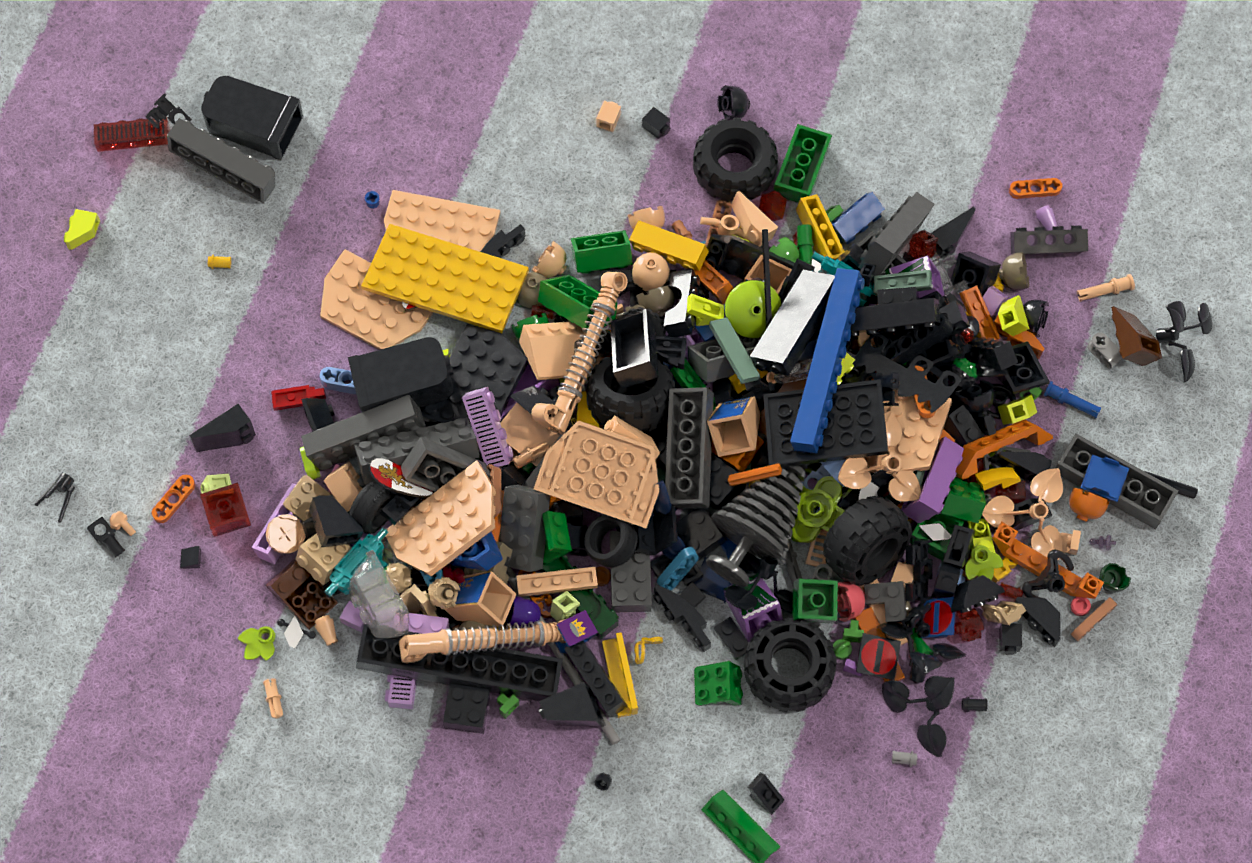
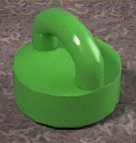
[833,639,852,660]

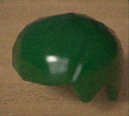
[1099,563,1131,593]

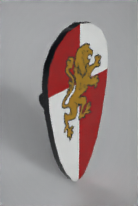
[369,458,433,497]

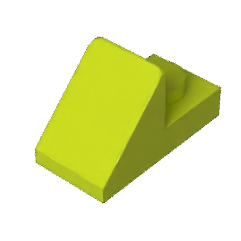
[687,293,724,326]

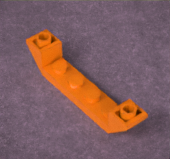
[680,260,733,305]
[955,419,1053,479]
[992,521,1104,599]

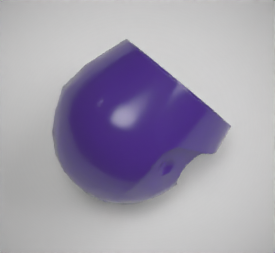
[506,596,541,629]

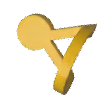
[635,637,663,664]

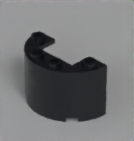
[909,291,966,370]

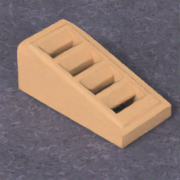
[805,529,828,567]

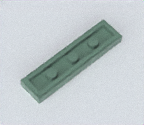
[709,317,760,384]

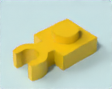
[992,557,1017,583]

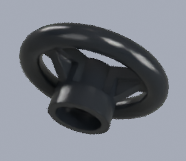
[986,384,1016,419]

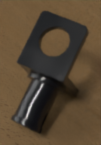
[87,517,125,558]

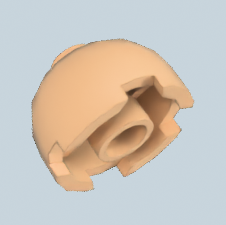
[628,206,665,230]
[532,241,567,279]
[632,253,669,291]

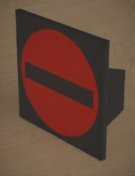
[856,633,901,680]

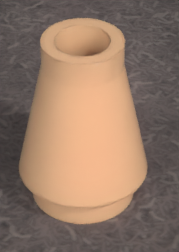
[315,615,338,646]

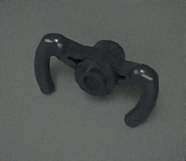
[1022,549,1074,599]

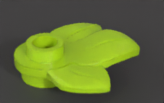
[965,545,1003,580]
[238,626,276,661]

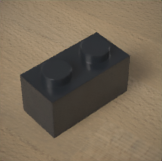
[860,262,876,287]

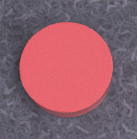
[1070,597,1091,616]

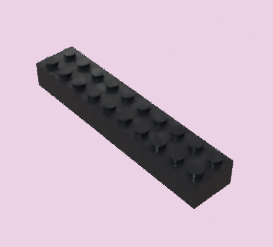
[356,623,563,701]

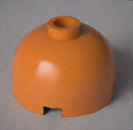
[1069,487,1110,522]

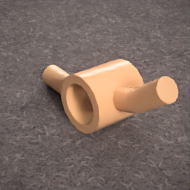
[700,215,752,243]

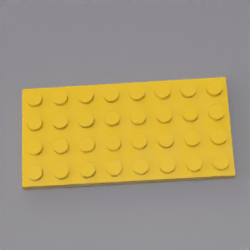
[361,223,529,333]

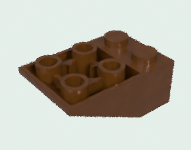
[1111,306,1162,366]
[265,559,338,630]

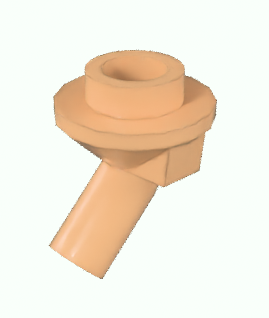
[109,511,136,536]

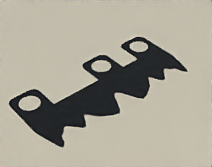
[852,333,961,413]

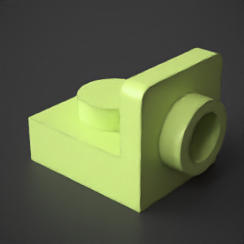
[200,474,233,501]

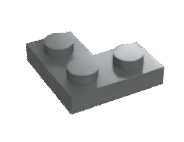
[864,581,907,623]

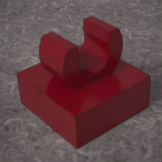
[443,563,465,583]

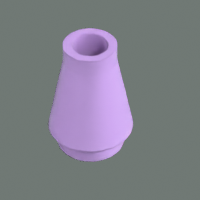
[1035,205,1057,230]

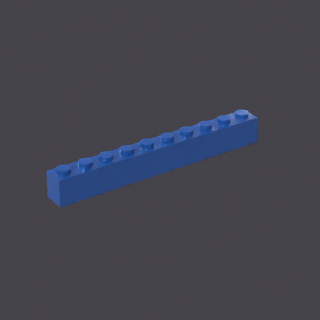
[790,268,864,453]

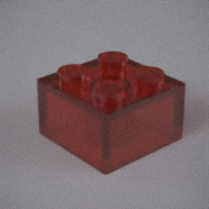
[200,483,251,537]

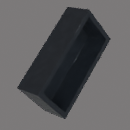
[610,309,659,389]

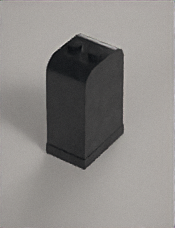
[201,76,303,161]
[348,337,454,412]

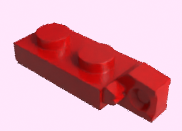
[271,385,326,411]

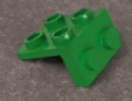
[542,511,572,564]
[694,661,743,706]

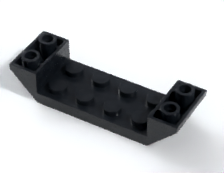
[705,235,795,280]

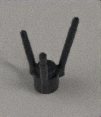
[35,473,75,523]

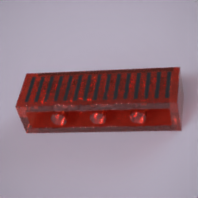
[93,117,170,152]

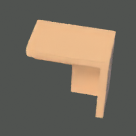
[323,461,362,512]

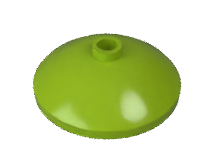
[725,280,781,338]

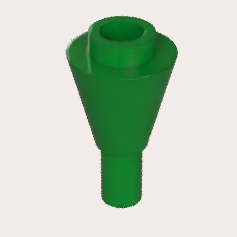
[911,628,934,655]

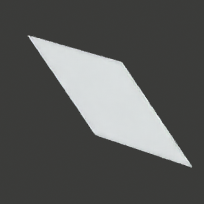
[919,523,951,541]
[284,615,303,648]

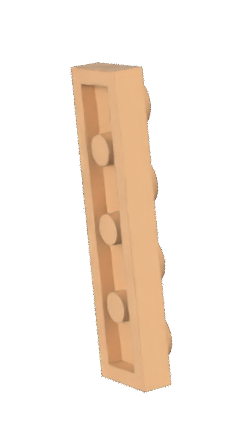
[516,567,598,597]

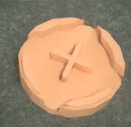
[266,514,306,554]

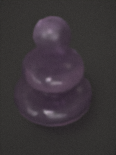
[1089,534,1116,551]

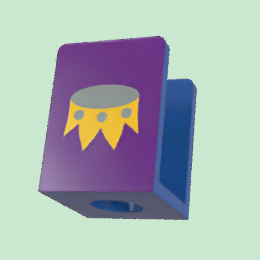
[554,610,598,654]

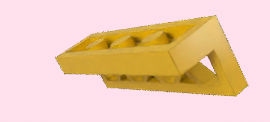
[602,632,638,718]

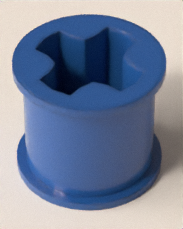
[365,191,379,209]

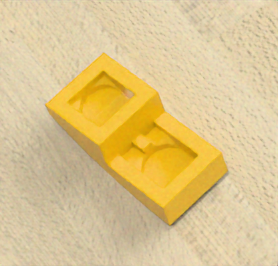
[975,467,1021,491]

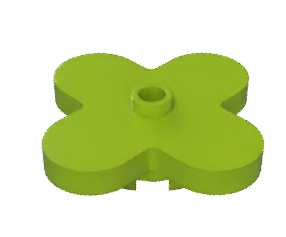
[792,476,845,543]

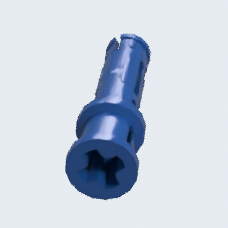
[1043,381,1101,418]

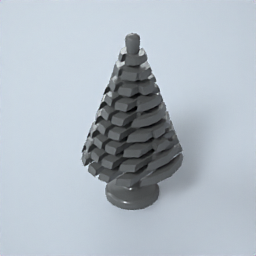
[706,464,809,587]

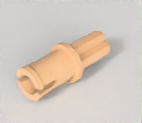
[512,442,550,469]
[263,678,283,719]

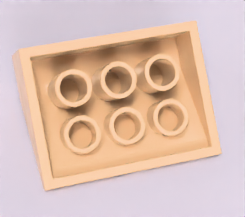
[519,322,606,380]

